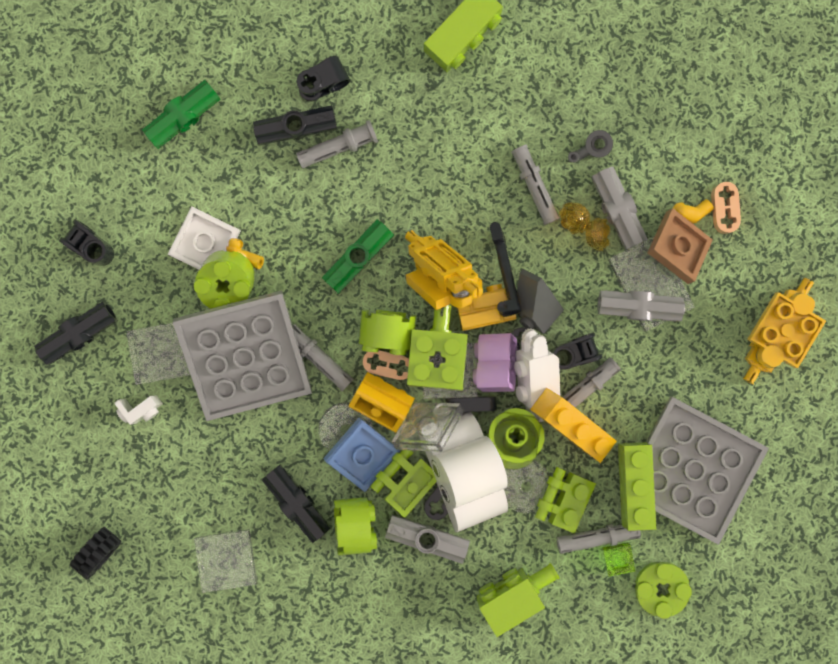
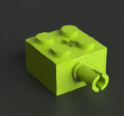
[407,305,468,391]
[476,563,560,637]

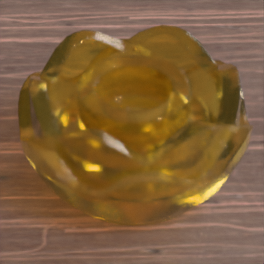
[559,202,590,234]
[586,217,610,251]

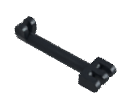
[490,222,521,317]

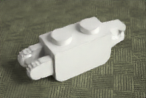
[514,328,560,422]

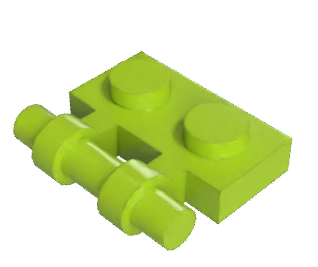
[370,446,437,518]
[535,466,596,534]

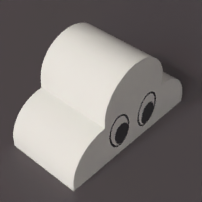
[418,412,508,532]

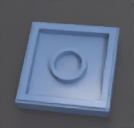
[323,417,400,492]

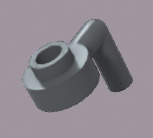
[568,130,613,163]

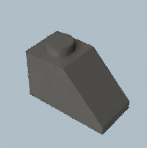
[517,269,564,334]

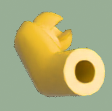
[673,199,714,224]
[226,238,264,269]

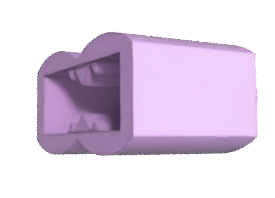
[473,333,517,392]

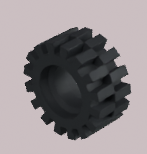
[69,527,121,580]

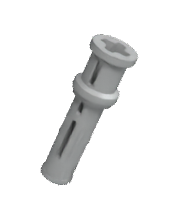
[296,119,378,169]

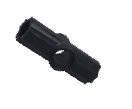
[253,105,338,146]
[34,302,118,365]
[261,464,331,543]

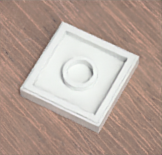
[168,206,241,270]

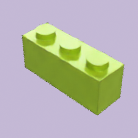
[424,0,503,72]
[618,442,656,531]

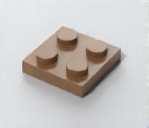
[647,208,713,284]

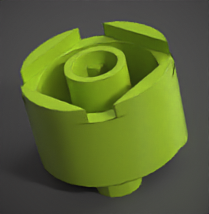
[194,250,254,309]
[359,310,416,355]
[487,408,545,469]
[334,497,377,556]

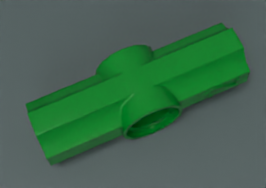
[142,80,221,149]
[322,219,394,294]

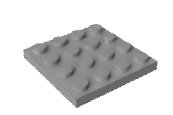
[173,290,312,421]
[646,397,769,545]

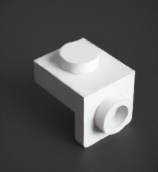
[115,395,163,425]

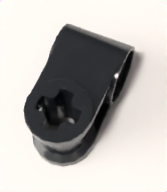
[297,56,351,102]
[59,219,114,266]
[550,332,603,370]

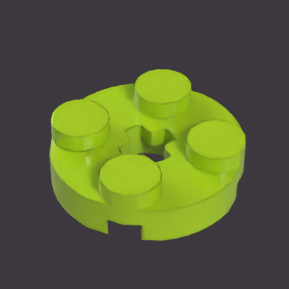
[635,562,692,619]

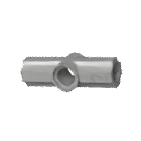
[591,166,648,250]
[597,290,685,322]
[385,514,470,564]

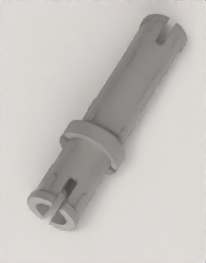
[511,145,560,225]
[293,324,354,391]
[563,357,621,407]
[556,524,641,554]

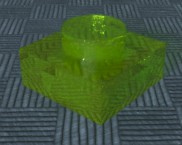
[602,542,636,577]

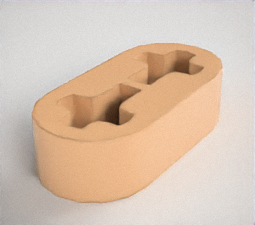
[711,182,741,234]
[363,350,409,380]

